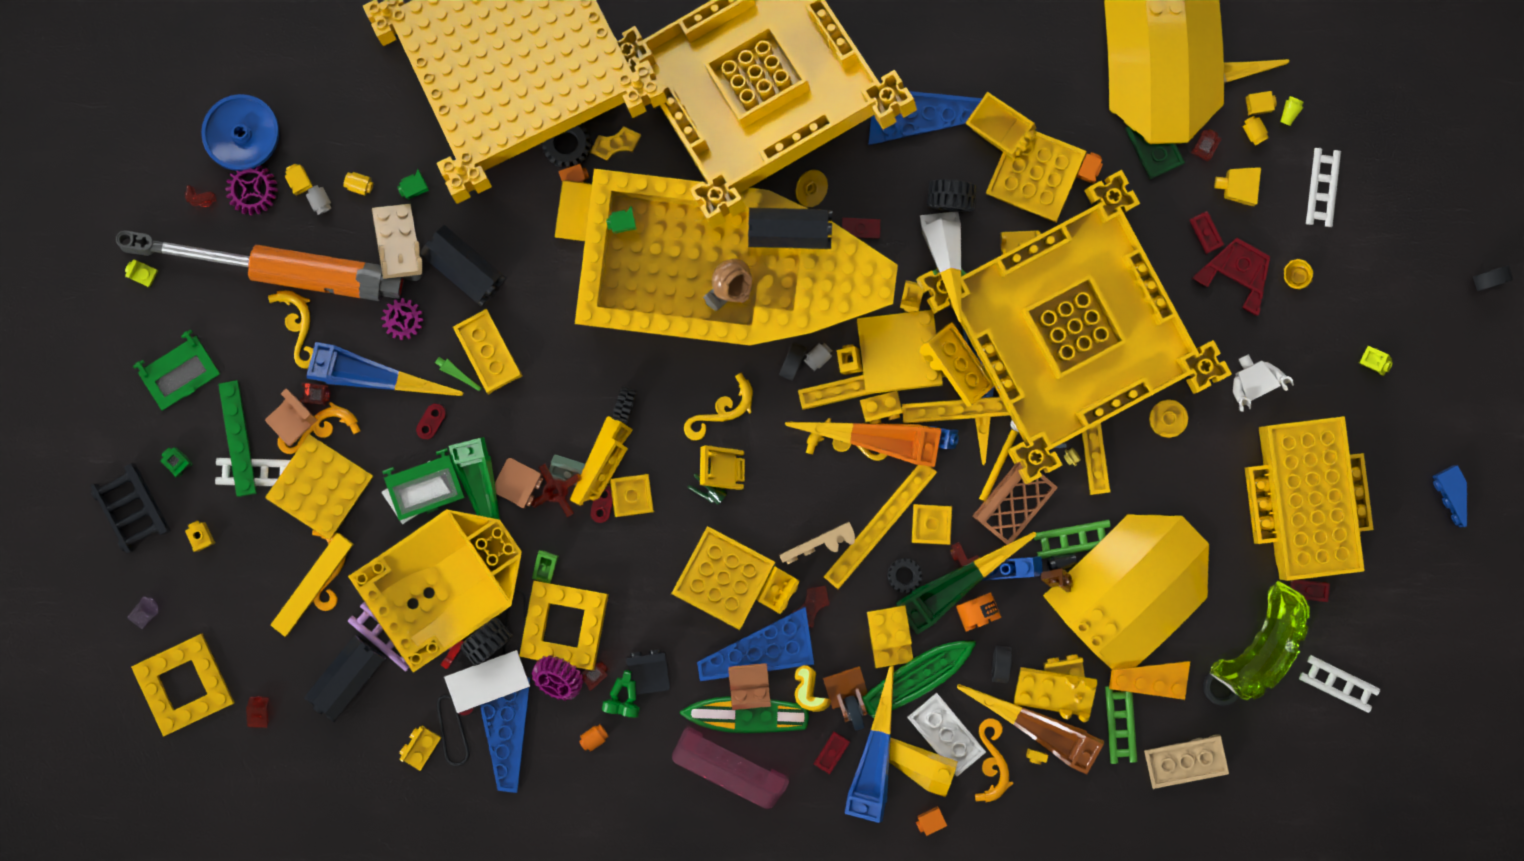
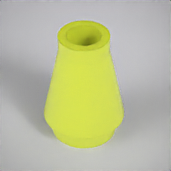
[1280,96,1304,126]

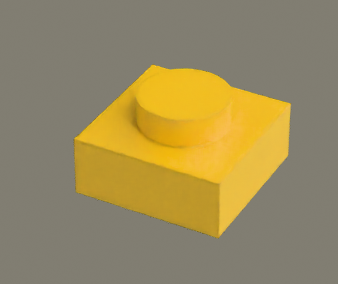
[1026,749,1048,765]

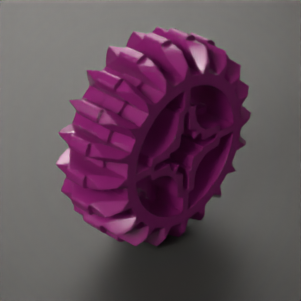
[225,165,278,216]
[532,655,583,701]

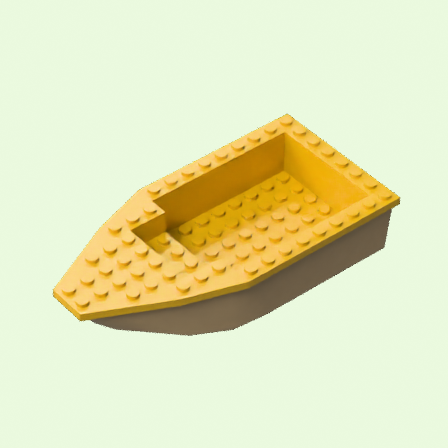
[575,169,898,346]

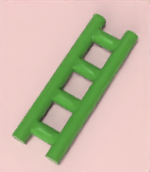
[1034,520,1110,559]
[1105,686,1137,764]

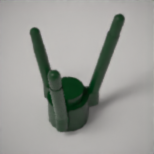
[688,465,727,505]

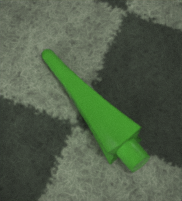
[435,357,481,391]

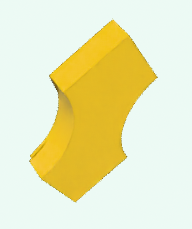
[590,126,641,161]

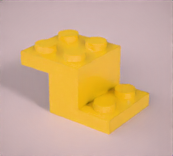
[867,605,913,668]

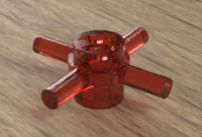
[531,464,582,517]

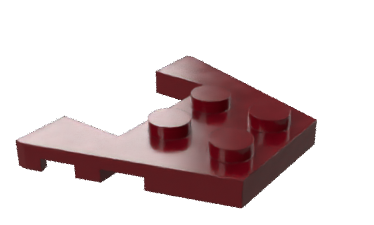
[1192,238,1270,316]

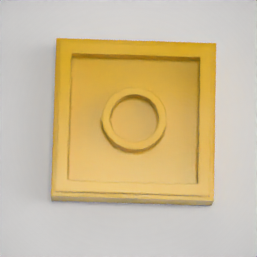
[610,474,654,517]
[912,504,952,545]

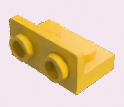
[860,391,903,424]
[1043,654,1085,677]
[399,726,442,771]

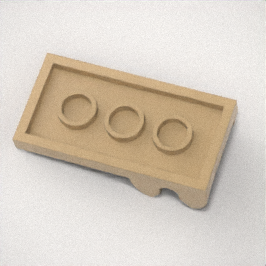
[372,204,422,279]
[779,522,855,564]
[1144,734,1229,789]

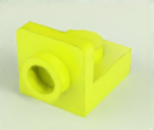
[125,259,158,287]
[1360,346,1393,376]

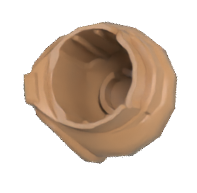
[712,259,753,303]

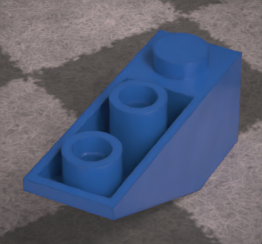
[1433,465,1467,527]
[982,556,1043,580]

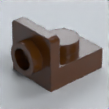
[1041,568,1073,593]

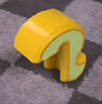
[795,665,831,712]

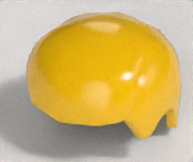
[1284,259,1313,289]

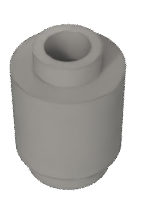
[306,185,332,215]
[804,343,832,371]

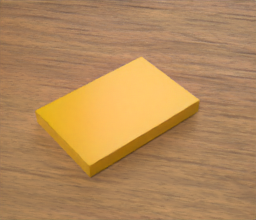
[555,180,592,241]

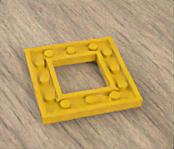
[519,581,609,670]
[131,634,234,736]

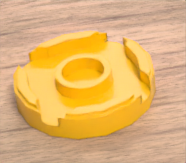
[1149,400,1188,438]

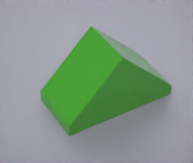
[532,550,559,584]

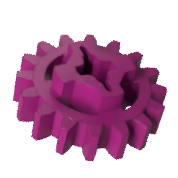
[381,298,424,340]

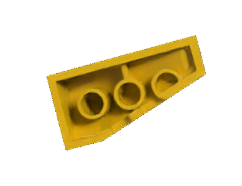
[889,738,958,797]

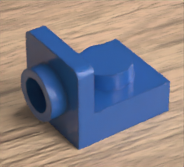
[929,426,959,449]

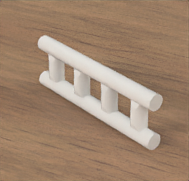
[1306,148,1341,227]
[215,458,291,486]
[1299,655,1380,713]

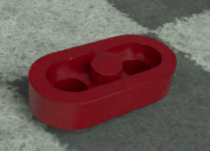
[416,404,446,440]
[591,485,613,523]

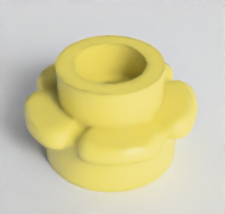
[1064,448,1081,466]

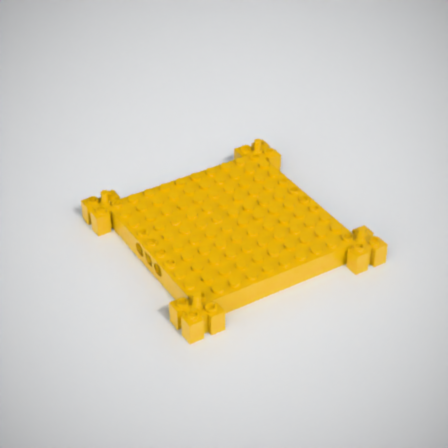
[363,0,667,204]
[615,0,917,229]
[916,170,1232,484]

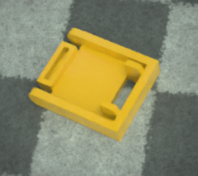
[700,445,745,490]

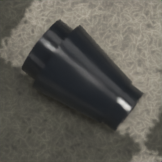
[1047,554,1077,571]

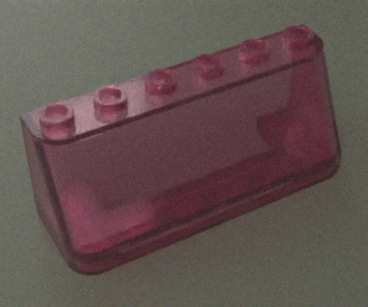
[672,725,789,809]

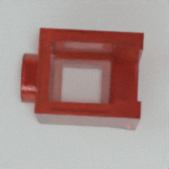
[1191,129,1221,161]
[300,383,330,405]
[580,661,608,691]

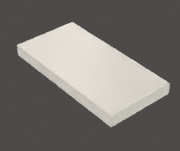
[444,650,530,713]
[907,692,986,776]

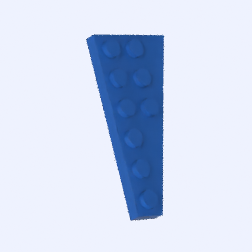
[868,91,983,146]
[697,607,814,681]
[480,677,531,793]

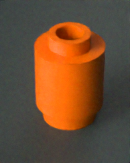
[579,724,609,752]

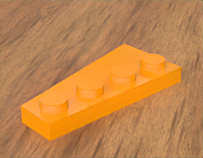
[1109,661,1190,700]

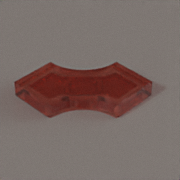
[792,585,829,628]

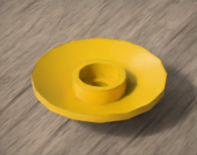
[795,170,828,207]

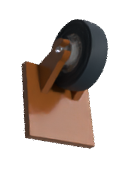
[823,666,868,731]

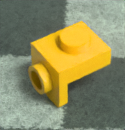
[900,280,923,312]

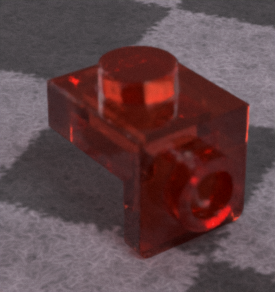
[185,185,217,207]
[950,542,979,566]
[246,696,269,728]

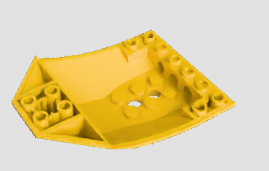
[348,509,522,673]

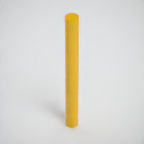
[979,429,1018,502]

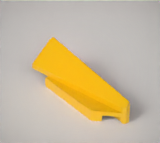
[570,416,632,506]

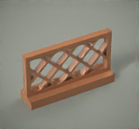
[972,462,1058,545]

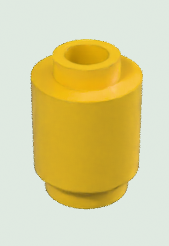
[1242,116,1269,145]
[343,172,374,196]

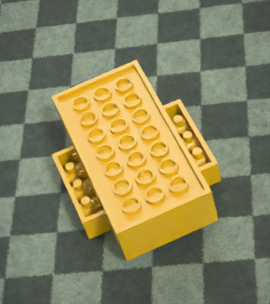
[1245,416,1373,581]

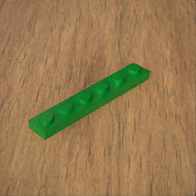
[219,380,257,497]

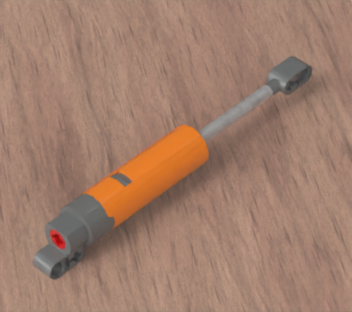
[116,231,424,301]

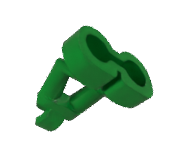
[602,670,640,718]

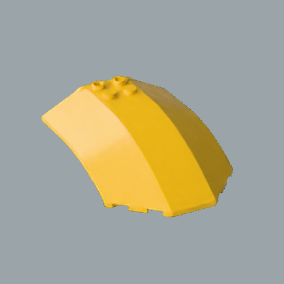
[1104,0,1224,144]
[1043,514,1209,669]

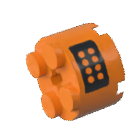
[956,592,1001,631]

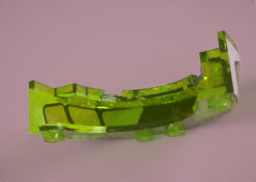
[1209,581,1310,700]

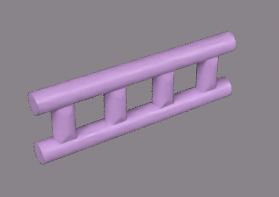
[348,602,409,671]

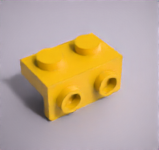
[756,567,799,614]

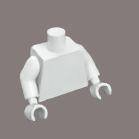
[1233,354,1294,411]

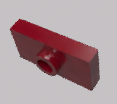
[1189,211,1224,254]
[842,218,880,239]
[1289,579,1330,602]
[814,731,850,774]

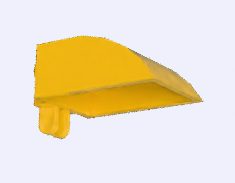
[966,92,1037,159]

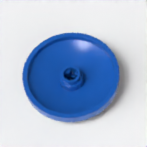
[201,94,279,171]

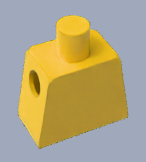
[1214,168,1261,206]

